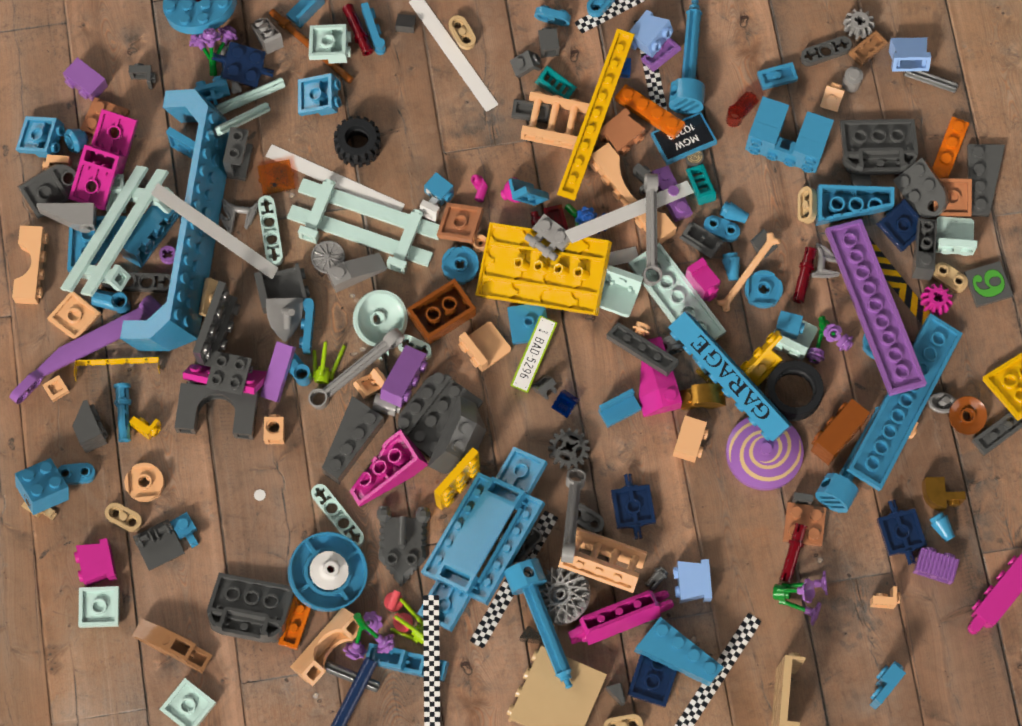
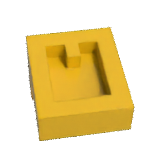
[129,416,161,440]

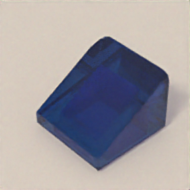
[551,390,580,418]

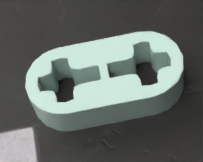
[398,334,432,360]

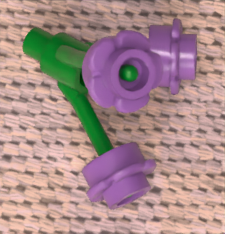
[806,316,854,364]

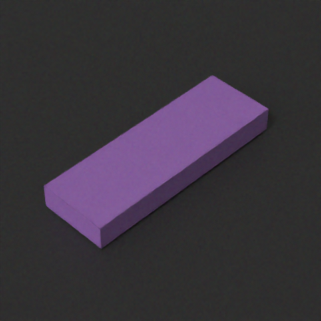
[260,341,296,402]

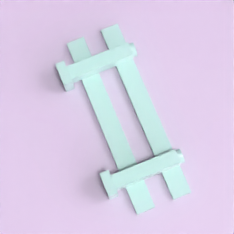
[60,165,174,297]
[287,178,440,274]

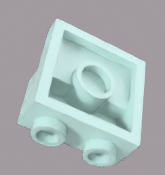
[308,24,352,64]

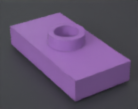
[641,37,681,72]

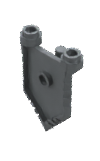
[376,506,431,587]

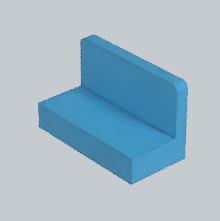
[286,0,325,28]
[509,178,550,206]
[598,388,641,428]

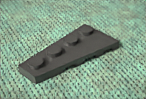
[967,144,1005,217]

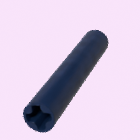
[331,657,378,726]

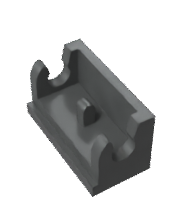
[679,221,724,259]

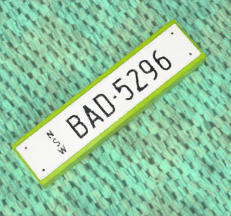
[510,316,557,393]

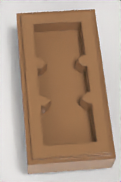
[849,30,889,67]

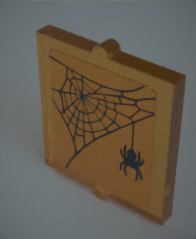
[257,159,295,196]

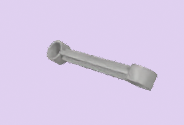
[642,173,663,286]
[308,328,405,410]
[561,468,586,563]

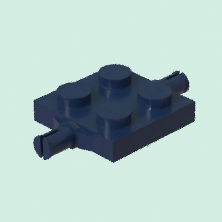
[212,41,274,88]
[611,474,656,540]
[877,500,927,565]

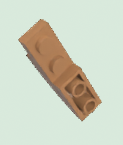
[132,619,212,673]

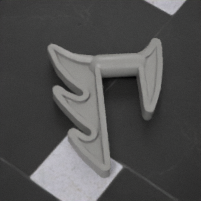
[220,199,258,235]
[811,243,840,278]

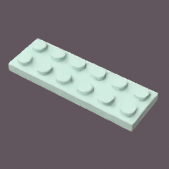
[628,242,726,340]

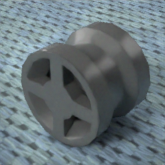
[663,335,684,355]

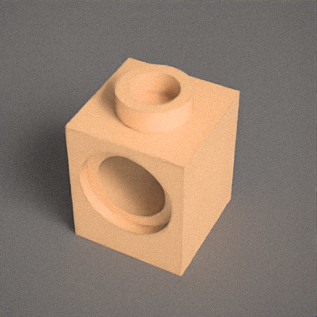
[264,414,285,444]

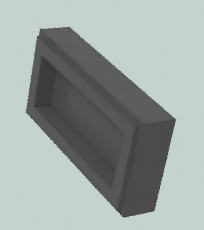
[511,99,551,124]

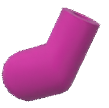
[471,174,488,203]

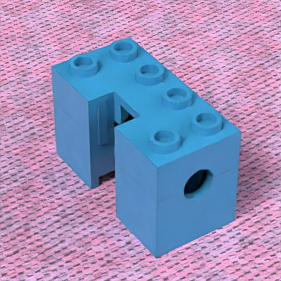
[745,96,834,173]

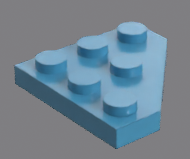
[67,216,127,272]

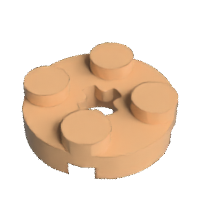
[124,463,164,502]

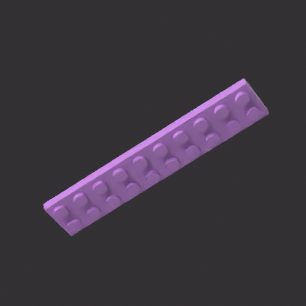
[825,219,927,396]

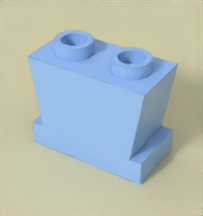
[629,10,674,58]
[889,37,931,72]
[673,559,712,604]

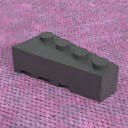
[322,396,385,484]

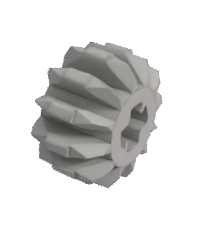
[843,8,875,40]

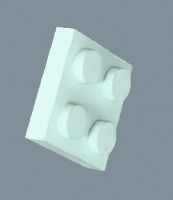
[78,586,120,628]
[159,678,217,726]

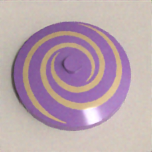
[726,417,804,491]

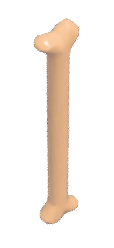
[716,232,780,312]

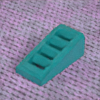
[534,65,577,99]
[686,164,716,205]

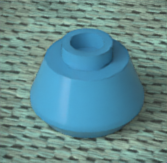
[64,129,88,153]

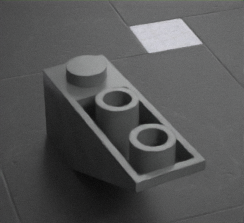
[912,218,937,280]

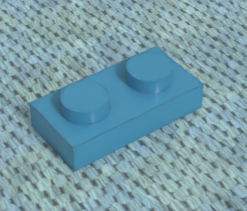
[757,62,798,91]

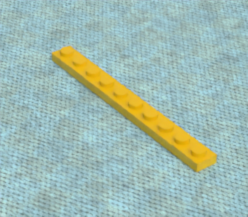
[557,29,635,201]

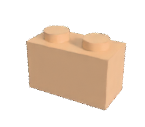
[673,415,709,463]

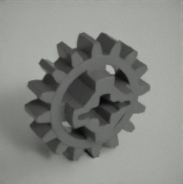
[548,428,590,471]

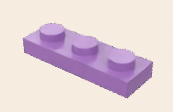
[652,166,693,222]

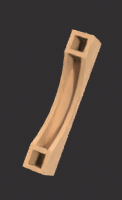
[589,143,677,244]

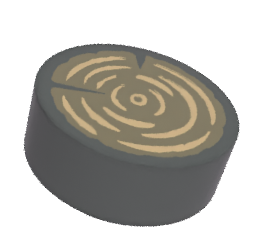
[685,150,704,167]

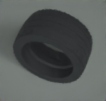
[764,360,824,421]

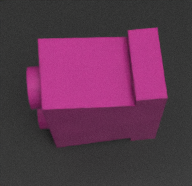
[685,257,721,302]
[74,538,118,587]

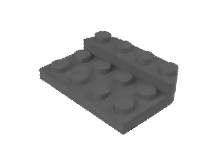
[839,119,918,175]
[193,281,241,367]
[398,372,483,458]
[207,573,295,643]

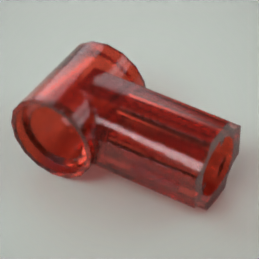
[726,91,759,127]

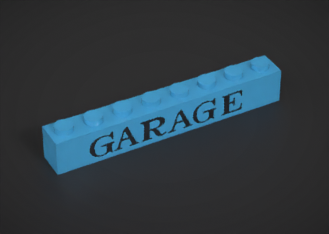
[668,312,792,442]

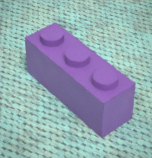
[380,345,428,408]

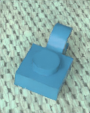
[170,512,199,548]

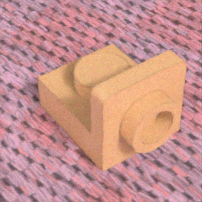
[42,154,72,171]
[870,586,900,609]

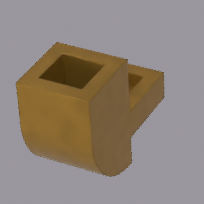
[680,383,726,411]
[922,477,966,512]

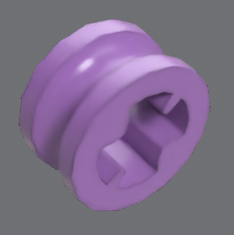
[159,246,175,265]

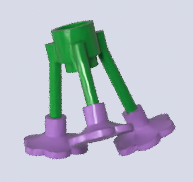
[773,571,828,626]

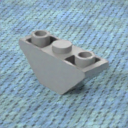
[250,18,284,55]

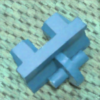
[194,75,230,106]

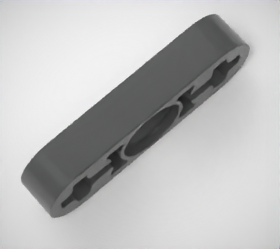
[800,36,852,67]

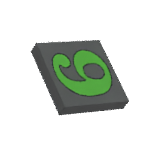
[963,261,1013,308]

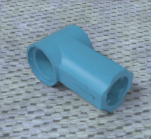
[91,289,132,314]
[289,352,312,386]

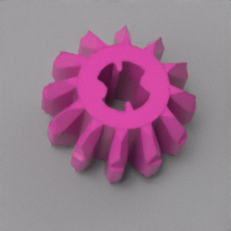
[920,284,953,317]

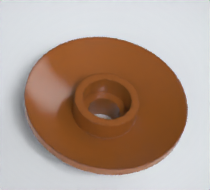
[949,396,987,435]

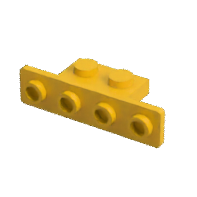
[740,330,783,387]

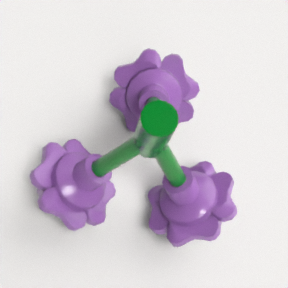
[189,25,239,76]
[343,611,395,660]

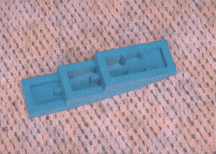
[366,643,449,682]

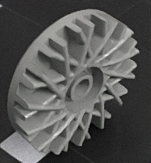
[538,567,591,625]

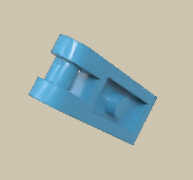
[361,2,386,55]
[299,298,315,355]

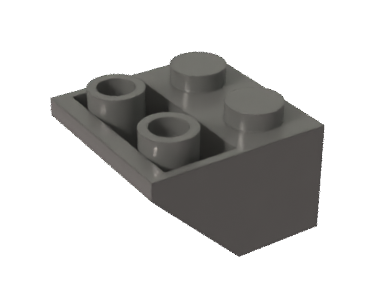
[72,400,108,453]

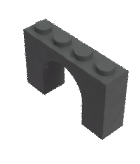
[174,381,259,440]

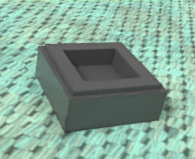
[791,492,814,505]

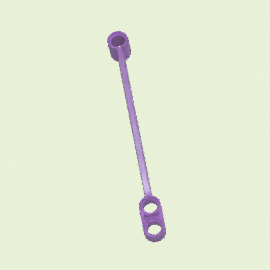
[9,295,162,404]

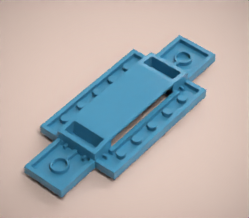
[417,447,548,632]

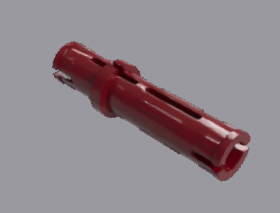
[342,4,374,56]
[792,247,817,304]
[779,523,808,583]

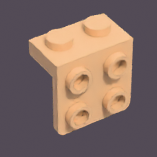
[458,322,511,372]

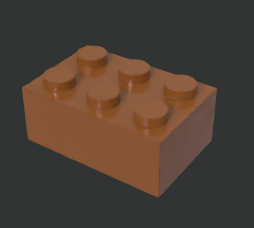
[407,278,476,345]
[811,399,870,466]

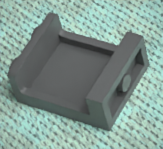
[223,127,253,181]
[254,263,310,314]

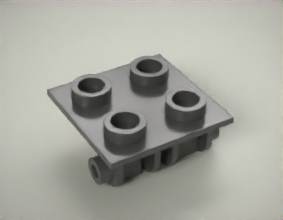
[206,351,253,395]
[133,519,185,571]

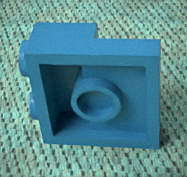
[298,73,341,116]
[16,116,65,158]
[869,661,906,710]

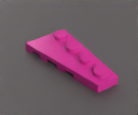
[183,364,267,395]

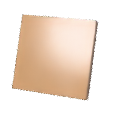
[47,291,102,340]

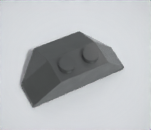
[427,396,487,474]

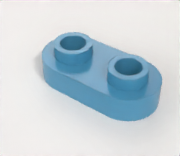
[587,0,615,17]
[534,5,571,26]
[703,215,740,242]
[58,463,96,485]

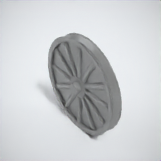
[311,240,345,274]

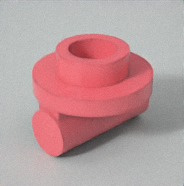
[384,590,403,612]
[393,612,413,632]

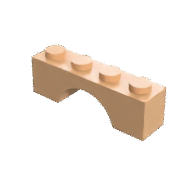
[12,225,48,304]
[290,608,359,686]

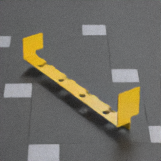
[74,357,160,381]

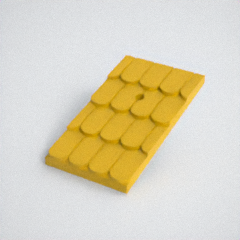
[475,222,612,316]

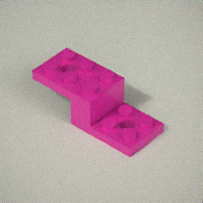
[68,109,139,210]

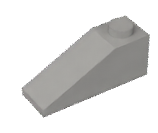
[37,203,97,233]
[326,253,387,293]

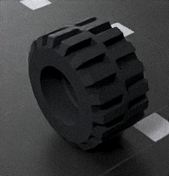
[333,116,381,167]

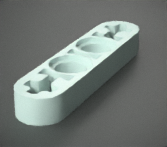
[258,195,283,266]
[311,484,365,547]

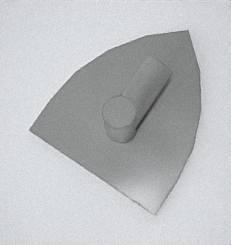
[266,298,303,342]

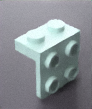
[936,216,977,256]
[599,265,644,317]
[773,320,818,361]

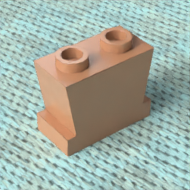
[598,108,645,156]

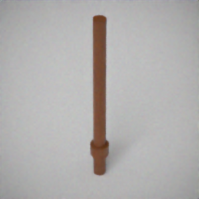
[269,9,354,84]

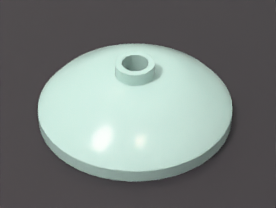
[353,290,408,347]

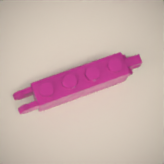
[967,553,1022,635]
[568,590,674,646]

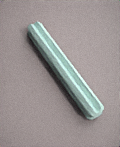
[216,78,285,114]
[214,102,271,136]

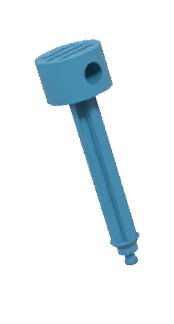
[669,0,705,115]
[815,404,881,513]
[504,558,573,689]

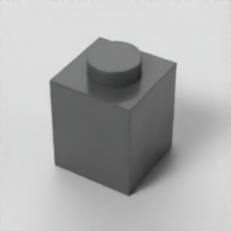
[538,27,560,58]

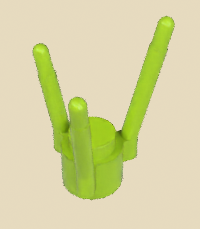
[312,341,346,384]
[390,598,424,645]

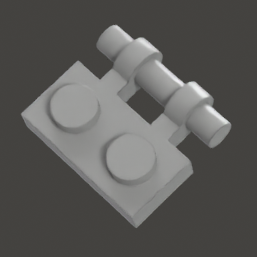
[524,214,571,261]

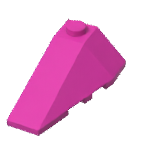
[639,337,682,417]
[350,429,428,507]

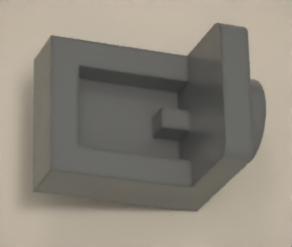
[510,50,542,78]
[128,63,156,89]
[632,163,652,196]

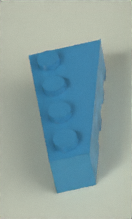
[816,184,895,226]

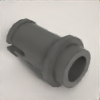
[644,566,669,592]

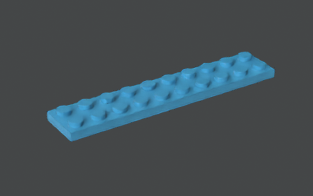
[846,313,963,491]

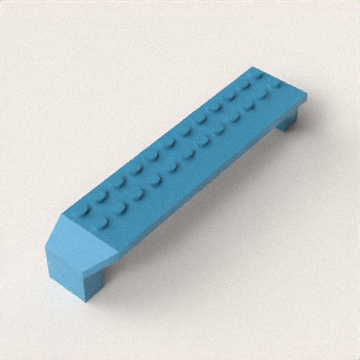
[120,89,229,351]

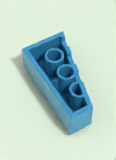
[121,205,180,269]
[634,617,723,686]

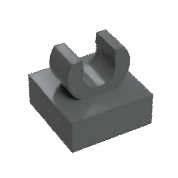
[531,375,557,400]

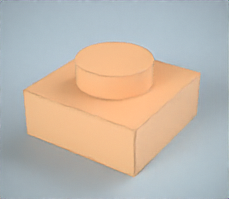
[43,375,70,402]

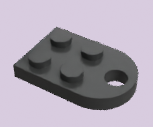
[893,158,948,218]
[17,164,76,219]

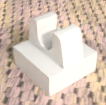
[419,197,440,222]

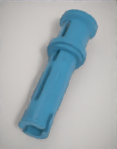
[113,383,132,442]

